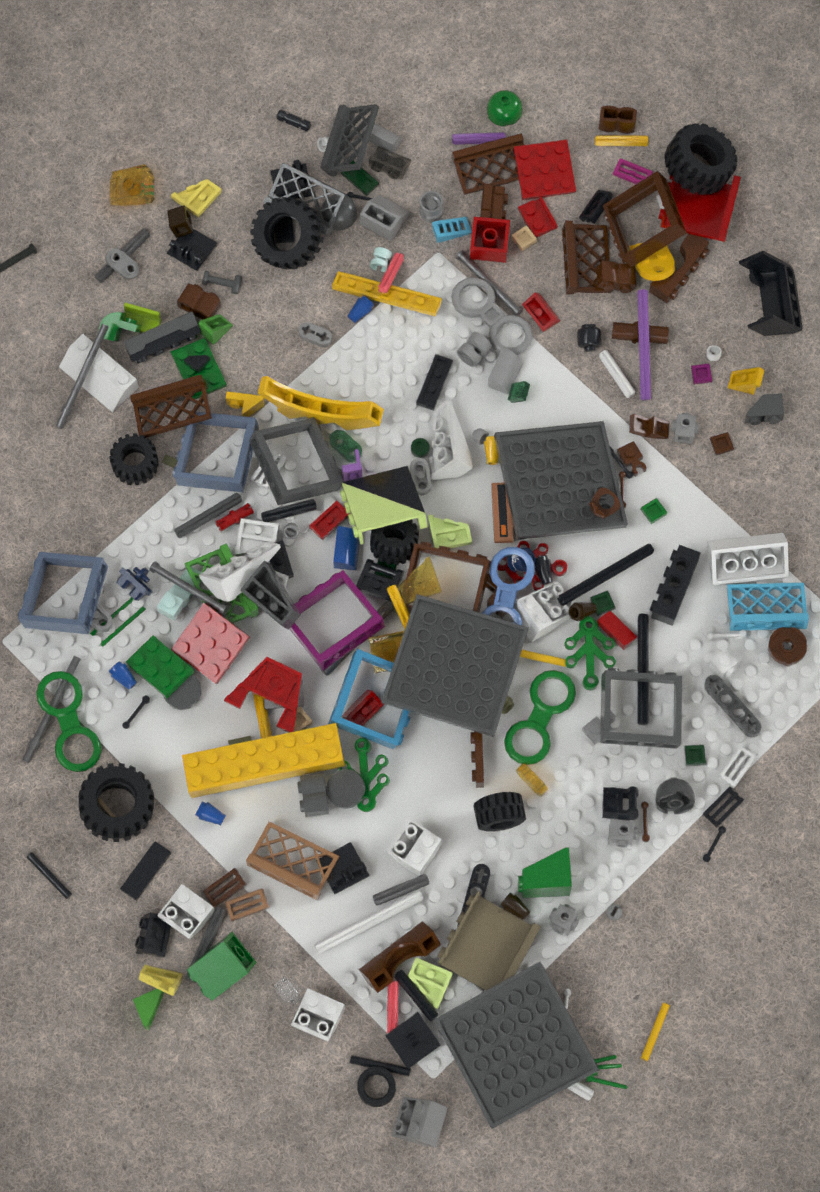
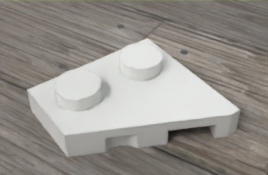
[235,518,279,556]

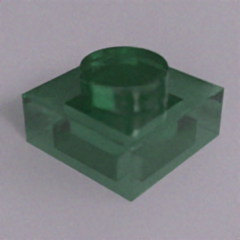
[507,381,530,403]

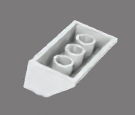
[59,334,138,413]
[707,533,789,585]

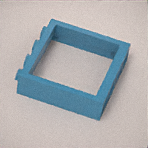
[328,649,410,749]

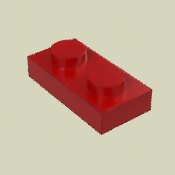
[309,500,350,540]

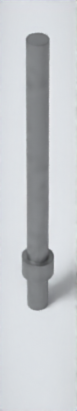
[56,324,109,429]
[22,656,81,763]

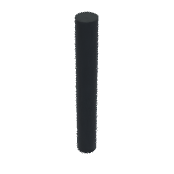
[26,852,72,899]
[350,1055,411,1076]

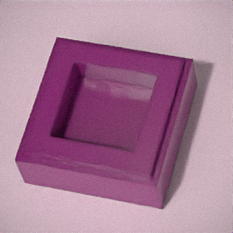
[691,364,712,384]

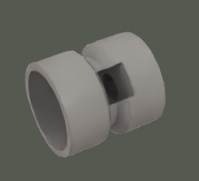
[419,191,443,223]
[457,332,492,367]

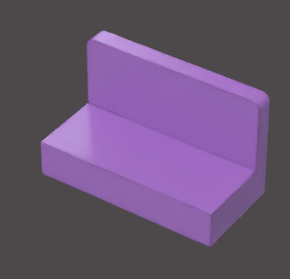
[342,449,363,482]

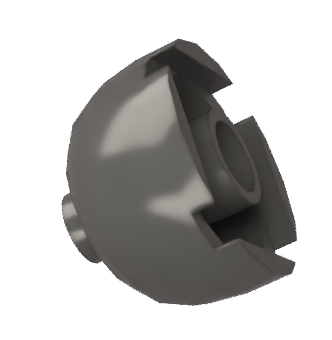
[321,194,357,230]
[655,777,695,814]

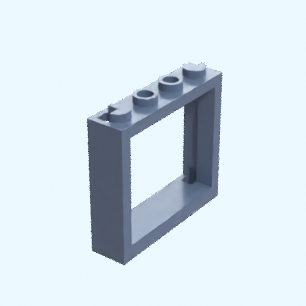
[173,412,259,493]
[18,552,108,634]

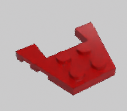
[224,657,302,733]

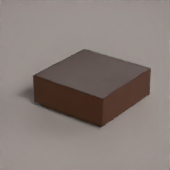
[710,432,734,455]

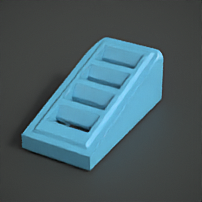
[432,217,472,243]

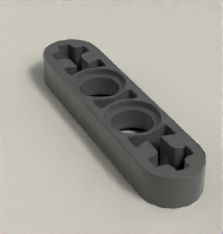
[704,675,761,737]

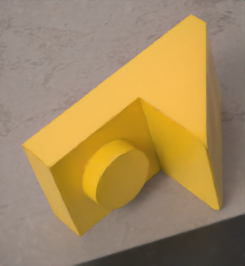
[727,367,765,395]
[226,391,265,417]

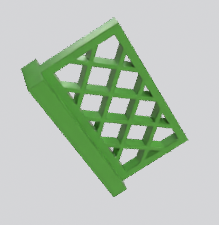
[185,543,258,623]

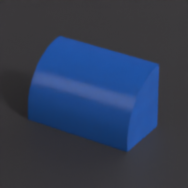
[333,526,360,571]

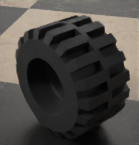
[109,433,159,486]
[370,519,419,566]
[473,792,526,832]

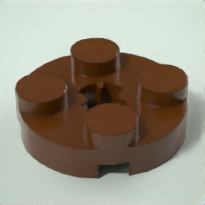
[767,627,807,667]

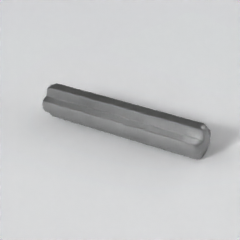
[373,874,429,906]

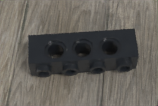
[650,544,701,626]

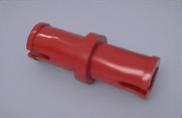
[215,503,254,532]

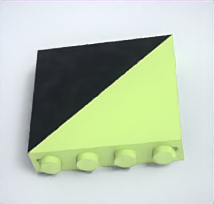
[340,466,428,544]

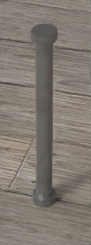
[455,250,523,316]
[149,561,230,616]

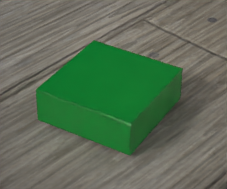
[640,498,667,524]

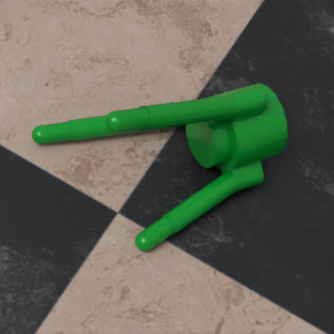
[586,1055,628,1089]

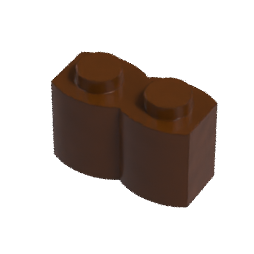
[599,105,637,134]
[596,261,636,293]
[177,283,221,320]

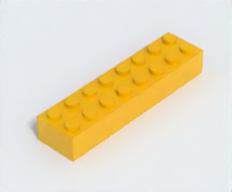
[182,723,345,798]

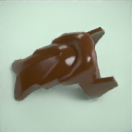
[589,488,620,519]

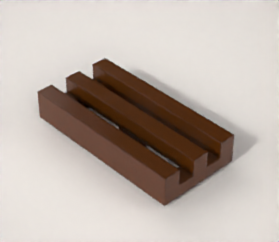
[203,868,247,908]

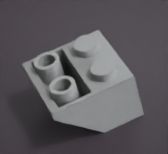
[360,195,410,241]
[392,1097,447,1147]

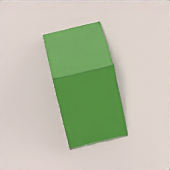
[198,314,233,345]
[133,989,164,1030]

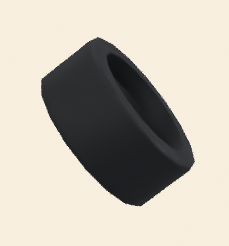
[357,1067,396,1107]

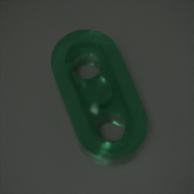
[330,430,362,462]

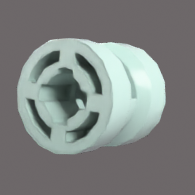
[370,247,392,272]

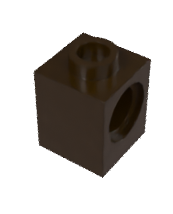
[167,205,193,238]

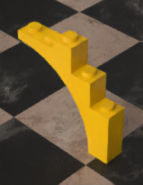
[257,376,384,431]

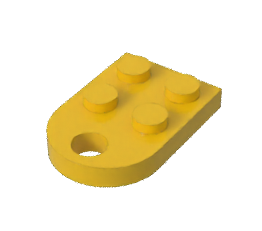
[629,243,675,281]

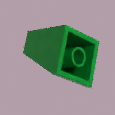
[518,847,572,898]
[187,931,257,1001]

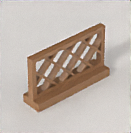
[246,822,339,900]

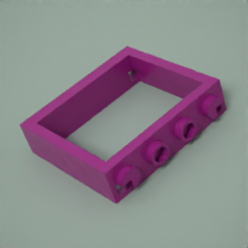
[290,570,385,671]

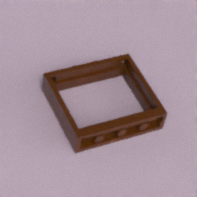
[603,171,687,267]
[402,542,491,614]

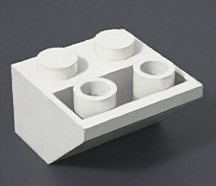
[386,818,442,876]
[157,884,215,940]
[291,988,345,1042]

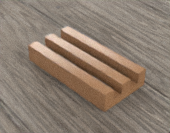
[225,888,270,921]

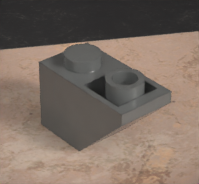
[745,393,784,425]

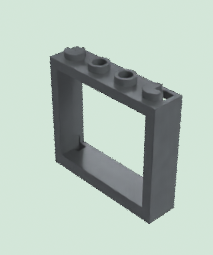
[249,417,344,505]
[600,668,682,749]

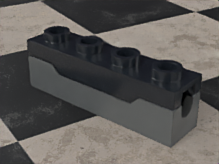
[122,312,201,364]

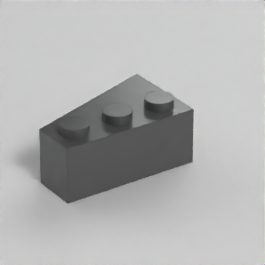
[240,560,301,630]

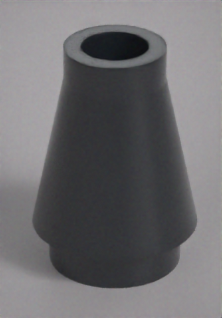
[534,555,553,585]

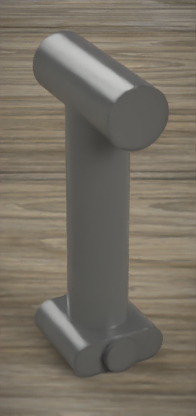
[202,271,242,295]

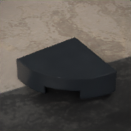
[184,354,210,374]

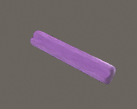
[452,132,506,145]

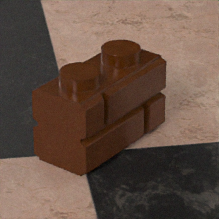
[480,185,508,219]

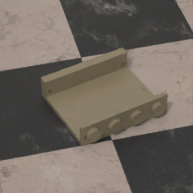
[437,891,541,991]

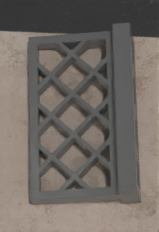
[320,104,379,176]
[263,163,347,235]

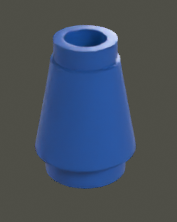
[347,296,374,323]
[109,661,137,690]
[195,801,226,826]

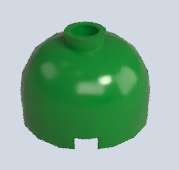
[487,90,522,127]

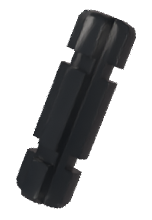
[277,110,311,131]

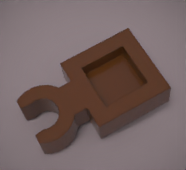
[617,441,646,477]

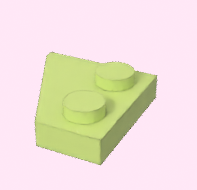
[427,515,472,548]
[408,958,453,1010]

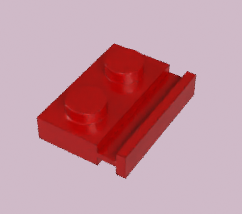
[518,196,558,238]

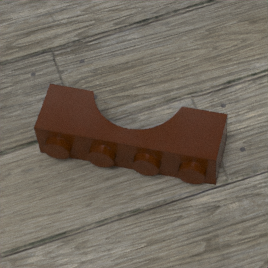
[649,234,710,303]
[359,921,442,993]

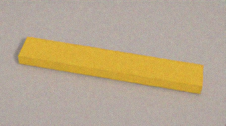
[332,271,442,317]

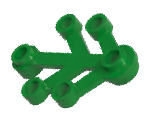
[564,617,616,691]
[338,738,390,812]

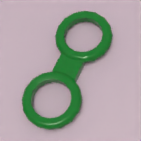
[504,670,576,765]
[36,671,102,772]

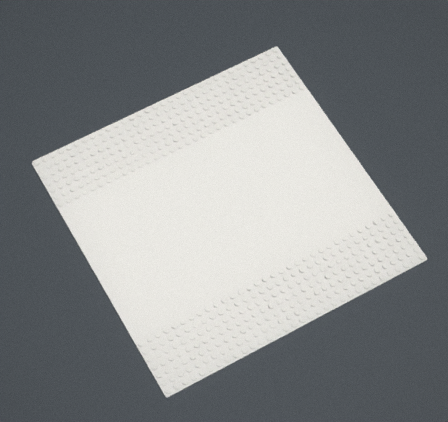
[2,253,820,1079]

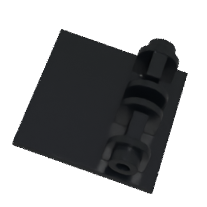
[270,160,312,199]
[167,229,217,271]
[316,842,370,895]

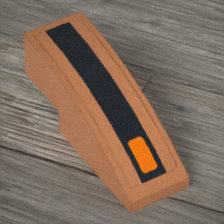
[491,482,513,543]

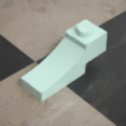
[157,567,202,621]

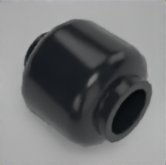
[577,324,602,352]

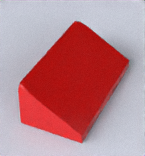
[522,292,561,332]
[597,611,637,650]
[341,690,384,726]

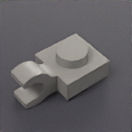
[582,711,616,745]

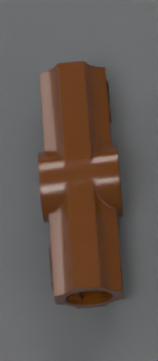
[612,321,669,344]

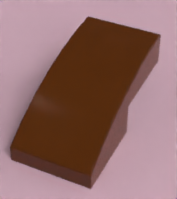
[629,413,669,439]

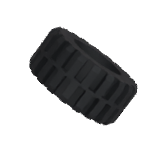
[664,123,738,195]
[250,197,324,269]
[78,763,154,842]

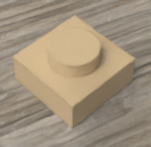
[511,226,537,251]
[294,706,313,731]

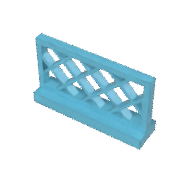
[727,583,809,631]

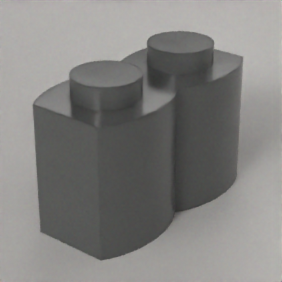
[297,773,329,817]

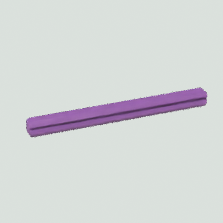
[637,289,651,400]

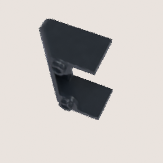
[739,251,802,336]

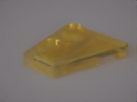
[399,556,442,605]

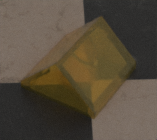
[368,631,404,674]

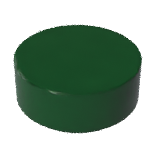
[411,438,430,458]

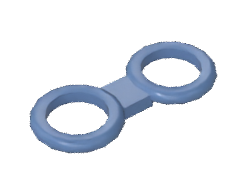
[482,547,535,625]

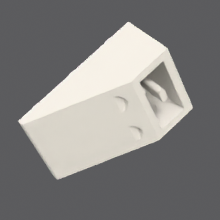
[510,581,574,642]

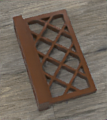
[451,133,524,195]
[562,220,612,295]
[130,374,212,438]

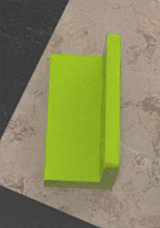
[124,303,161,333]

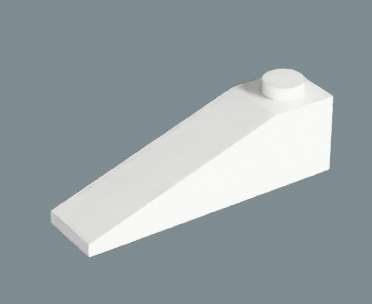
[428,400,473,480]
[199,541,281,602]

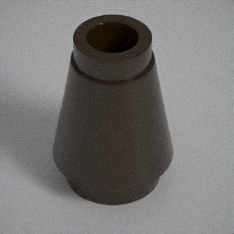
[569,602,597,621]
[500,892,531,921]

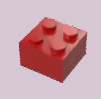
[470,217,510,263]

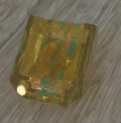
[109,164,155,206]

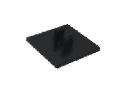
[385,1012,440,1069]

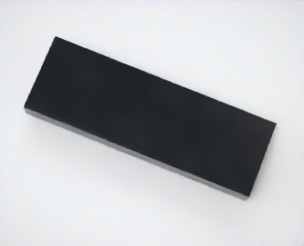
[416,354,453,411]
[120,841,171,901]

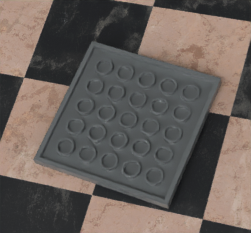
[494,421,628,540]
[381,594,529,737]
[434,961,599,1129]

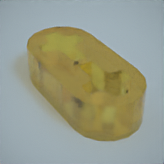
[516,763,548,797]

